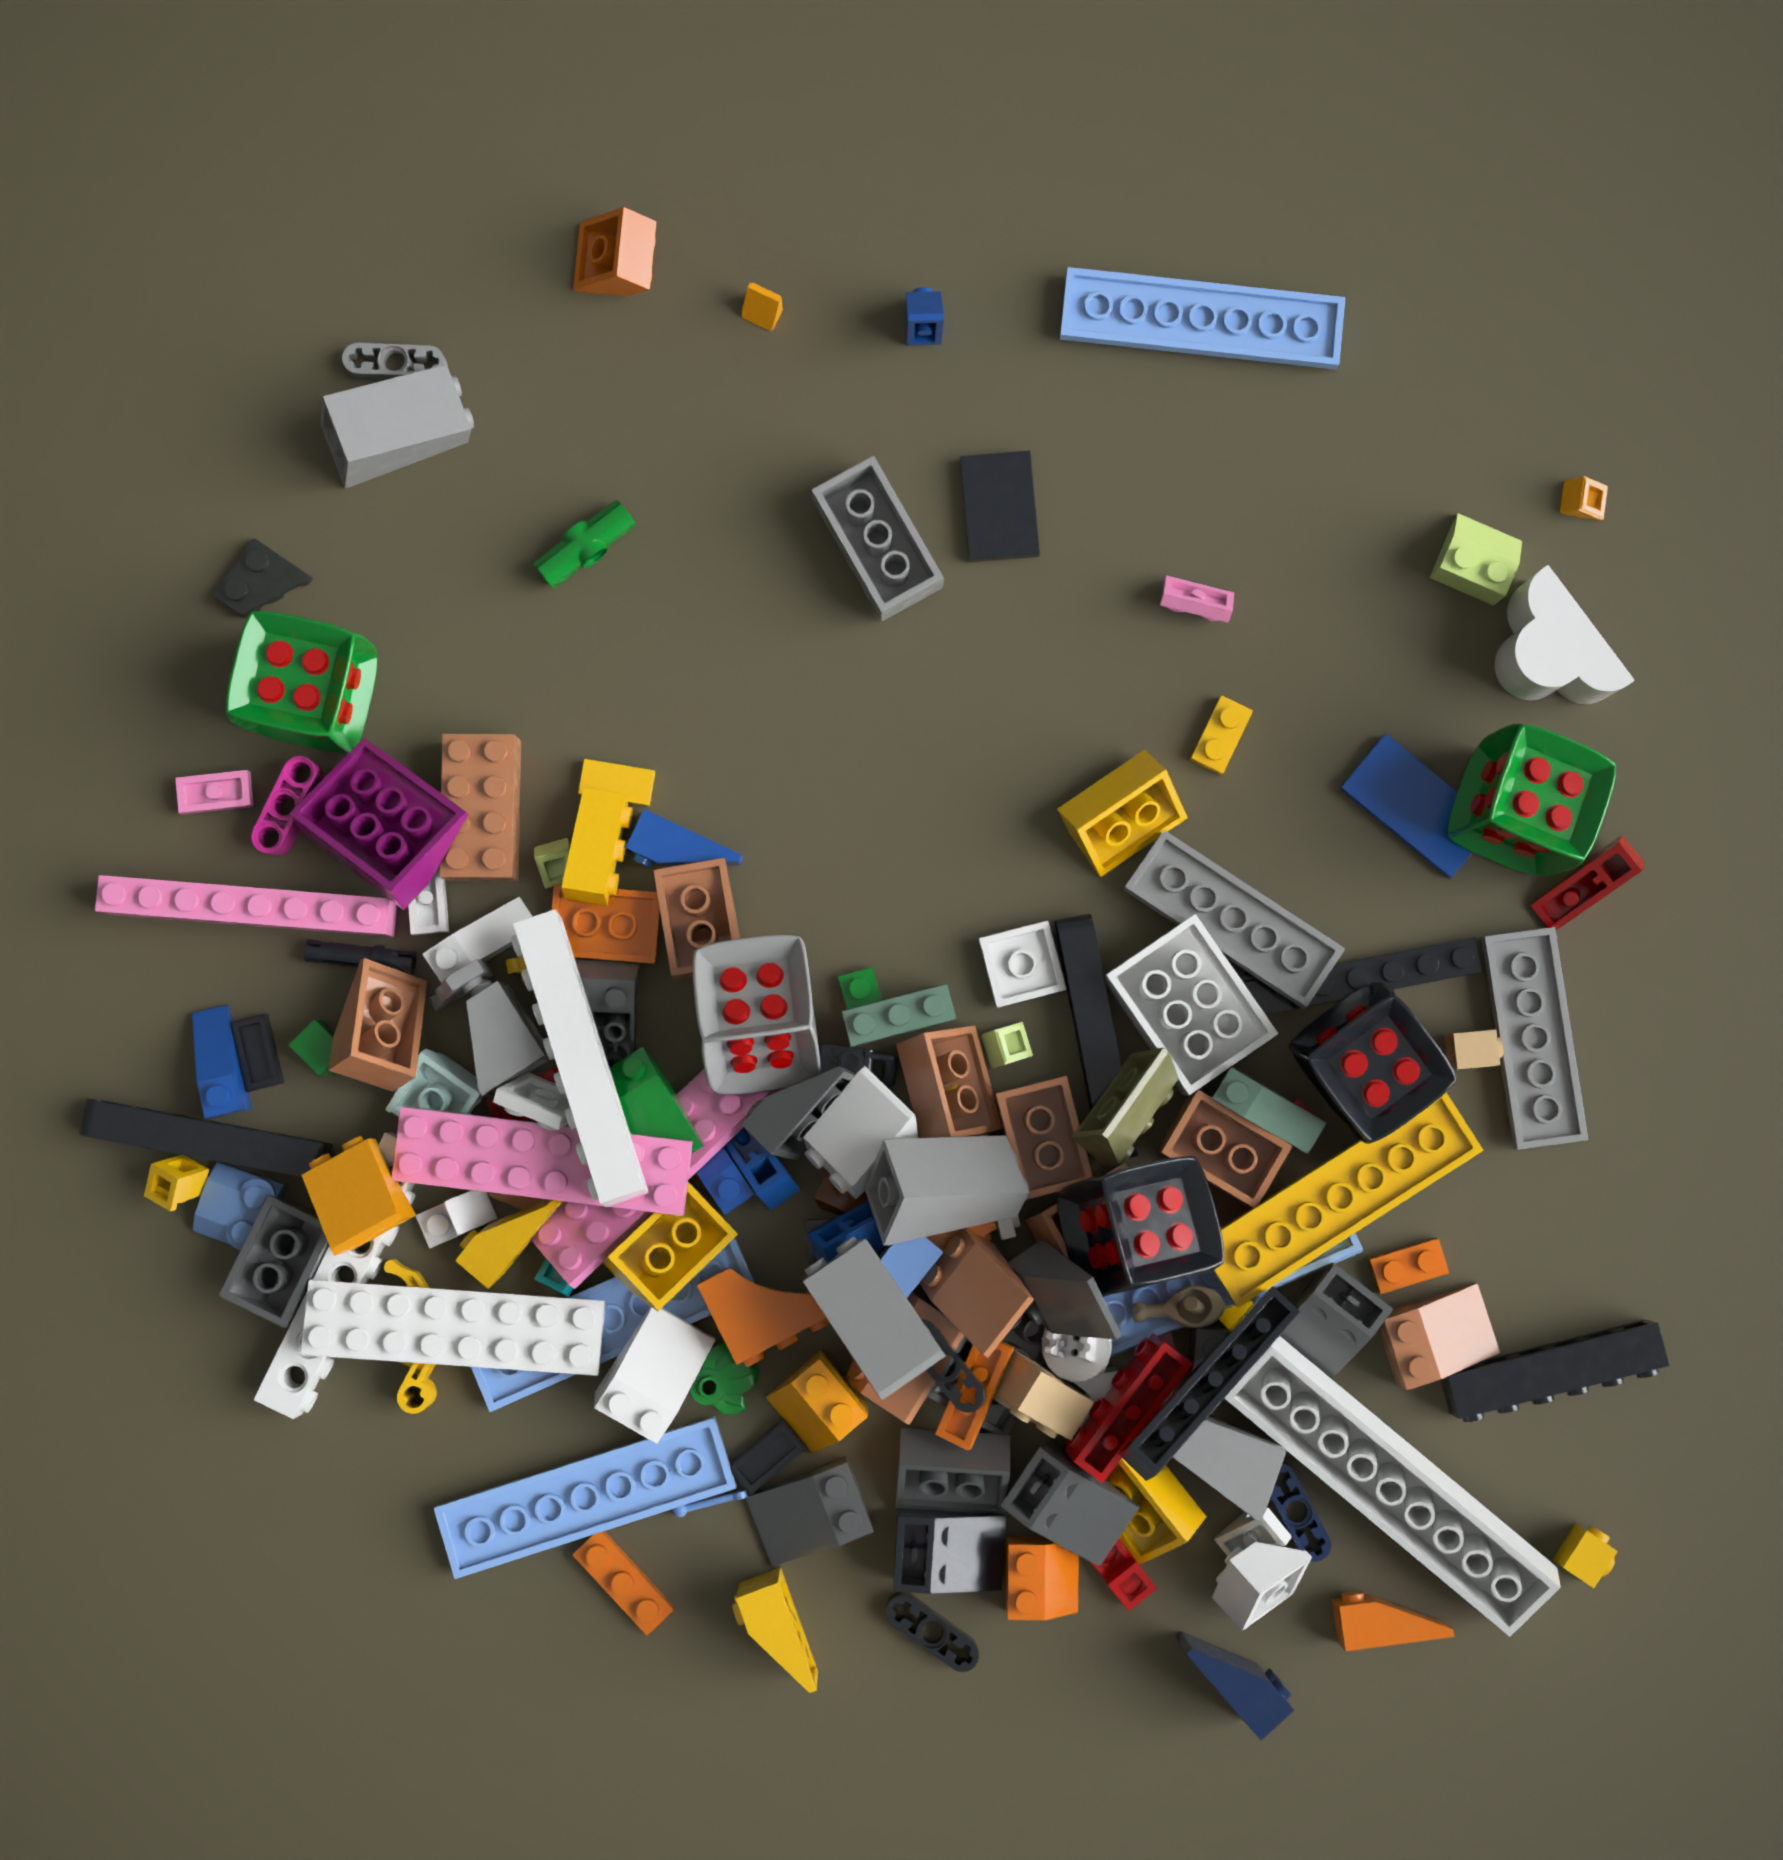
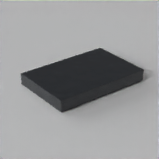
[960,451,1040,562]

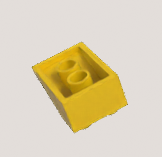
[732,1567,818,1693]

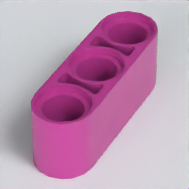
[251,756,324,857]

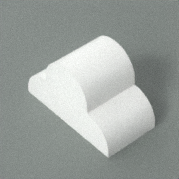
[1495,565,1635,704]

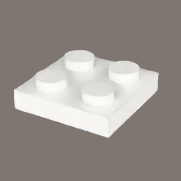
[978,921,1066,1008]
[493,1072,570,1130]

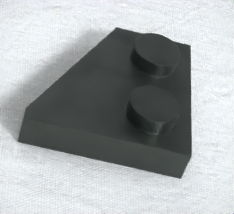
[213,538,313,618]

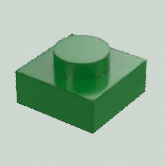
[838,967,882,1010]

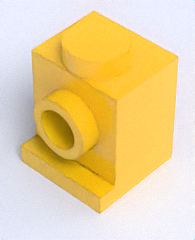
[144,1155,209,1212]

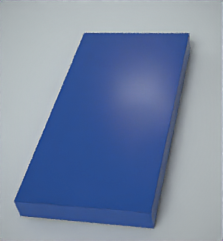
[1339,734,1472,879]

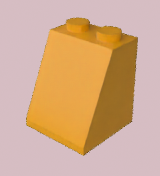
[302,1136,416,1256]
[766,1349,868,1453]

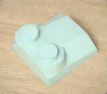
[385,1049,483,1117]

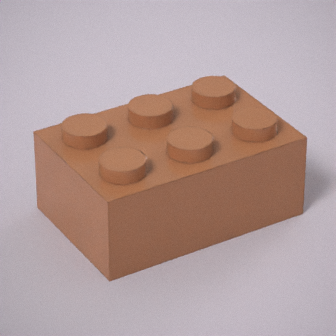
[994,1076,1093,1199]
[1156,1090,1292,1208]

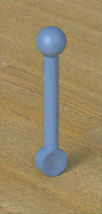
[673,1489,748,1517]

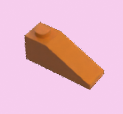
[1332,1590,1455,1652]

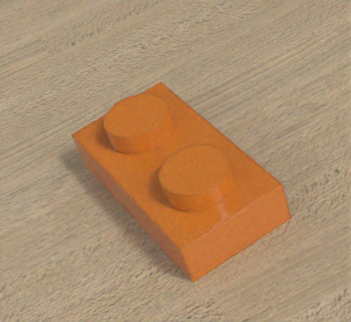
[1367,1238,1449,1294]

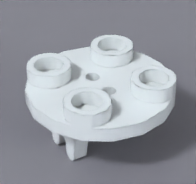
[1042,1328,1112,1382]

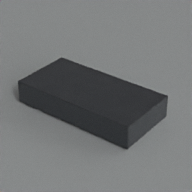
[230,1013,284,1092]
[730,1419,807,1496]

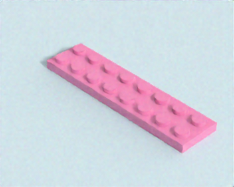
[530,1069,783,1289]
[392,1106,693,1216]

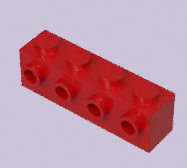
[1065,1333,1193,1484]

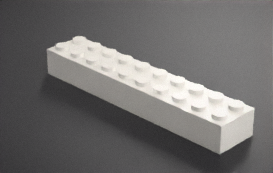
[1225,1336,1561,1637]

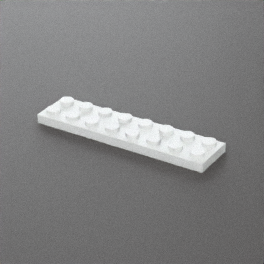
[300,1280,606,1376]

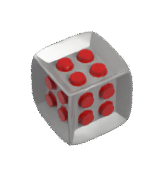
[692,935,821,1094]

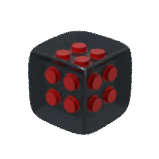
[1288,981,1458,1144]
[1057,1156,1224,1297]

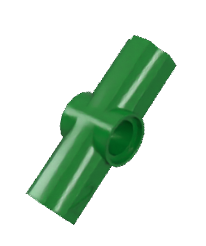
[533,499,636,589]

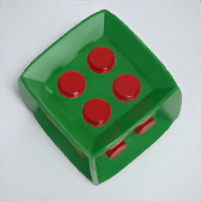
[226,611,377,753]
[1447,723,1616,876]

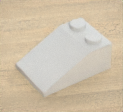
[594,1306,715,1444]

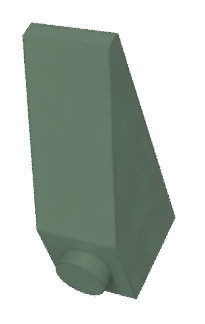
[1213,1066,1327,1154]

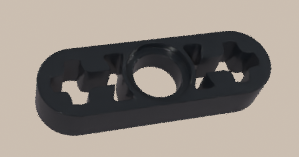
[921,1319,987,1413]
[886,1592,979,1672]

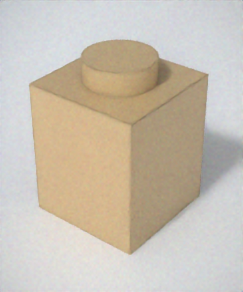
[1444,1030,1504,1070]

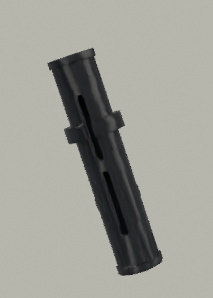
[304,939,417,974]

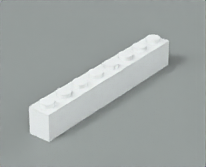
[511,909,649,1207]

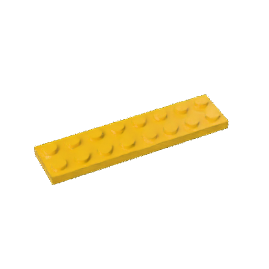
[1213,1092,1484,1308]

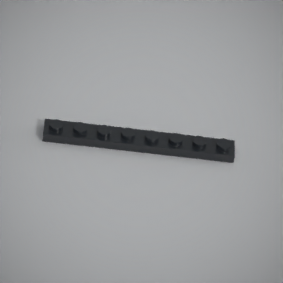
[1244,937,1482,1015]

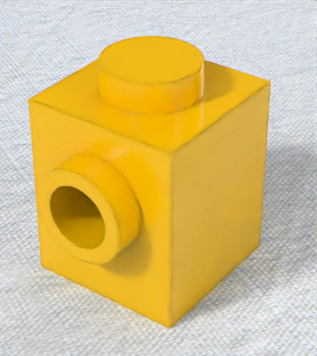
[1552,1524,1618,1588]

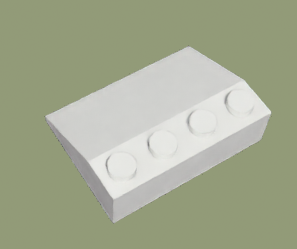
[1104,914,1278,1096]

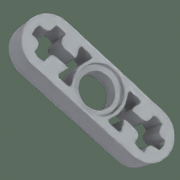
[342,342,448,380]

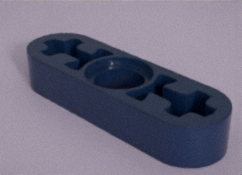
[1270,1461,1331,1562]

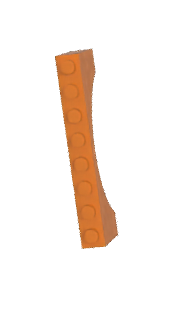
[696,1222,998,1367]

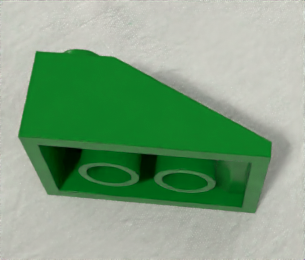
[610,1047,704,1154]

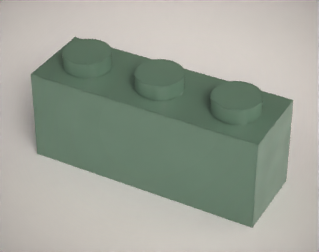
[842,984,956,1047]

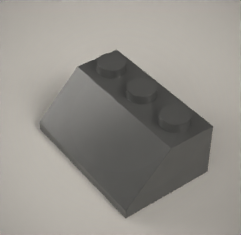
[218,1195,329,1328]
[895,1428,1010,1515]

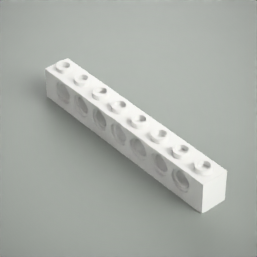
[254,1132,415,1419]

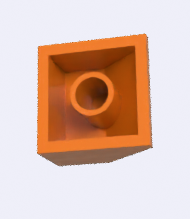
[573,207,656,296]
[1005,1536,1079,1621]

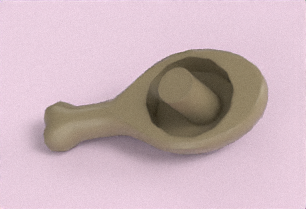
[1132,1286,1225,1328]

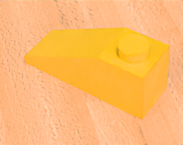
[455,1199,563,1289]

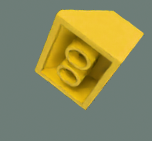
[1057,749,1188,877]
[603,1182,738,1312]
[1106,1458,1207,1565]

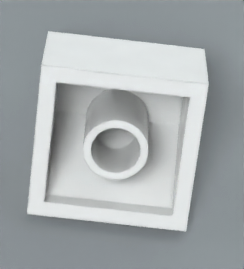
[1212,1542,1312,1631]

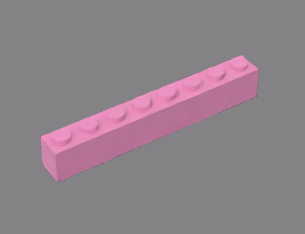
[95,875,397,938]

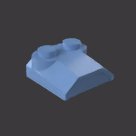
[193,1162,287,1250]

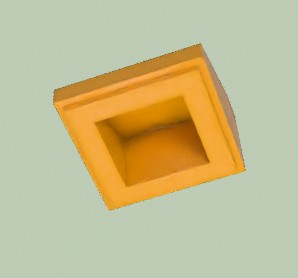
[742,282,783,331]
[1560,476,1608,521]

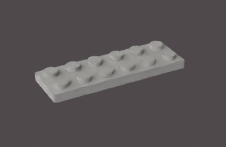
[1124,830,1345,1009]
[1481,927,1589,1150]

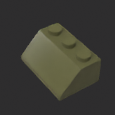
[1072,1047,1179,1166]

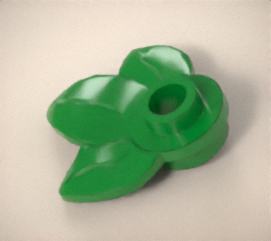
[689,1342,760,1415]

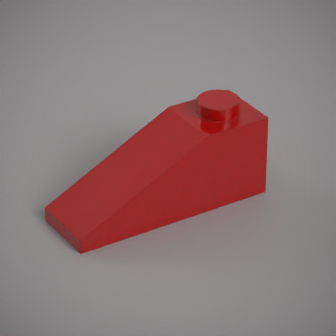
[1530,835,1645,930]

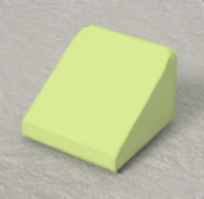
[534,838,570,889]
[981,1022,1033,1068]

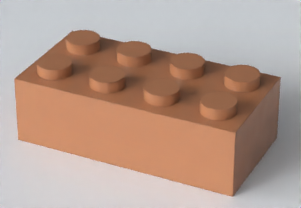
[440,734,521,882]

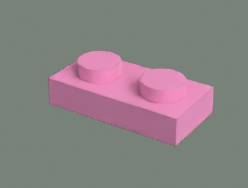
[1160,575,1234,623]
[175,770,254,815]

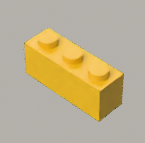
[561,787,633,906]

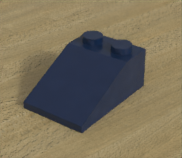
[1176,1631,1295,1740]

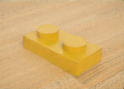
[1189,695,1253,775]

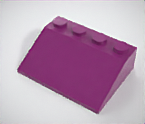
[289,737,468,910]

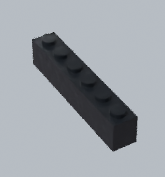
[1119,1286,1300,1481]
[1441,1319,1670,1422]

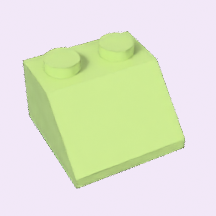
[1429,513,1522,606]

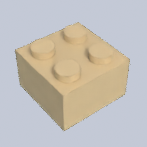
[993,1350,1094,1440]

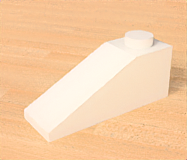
[423,897,533,983]

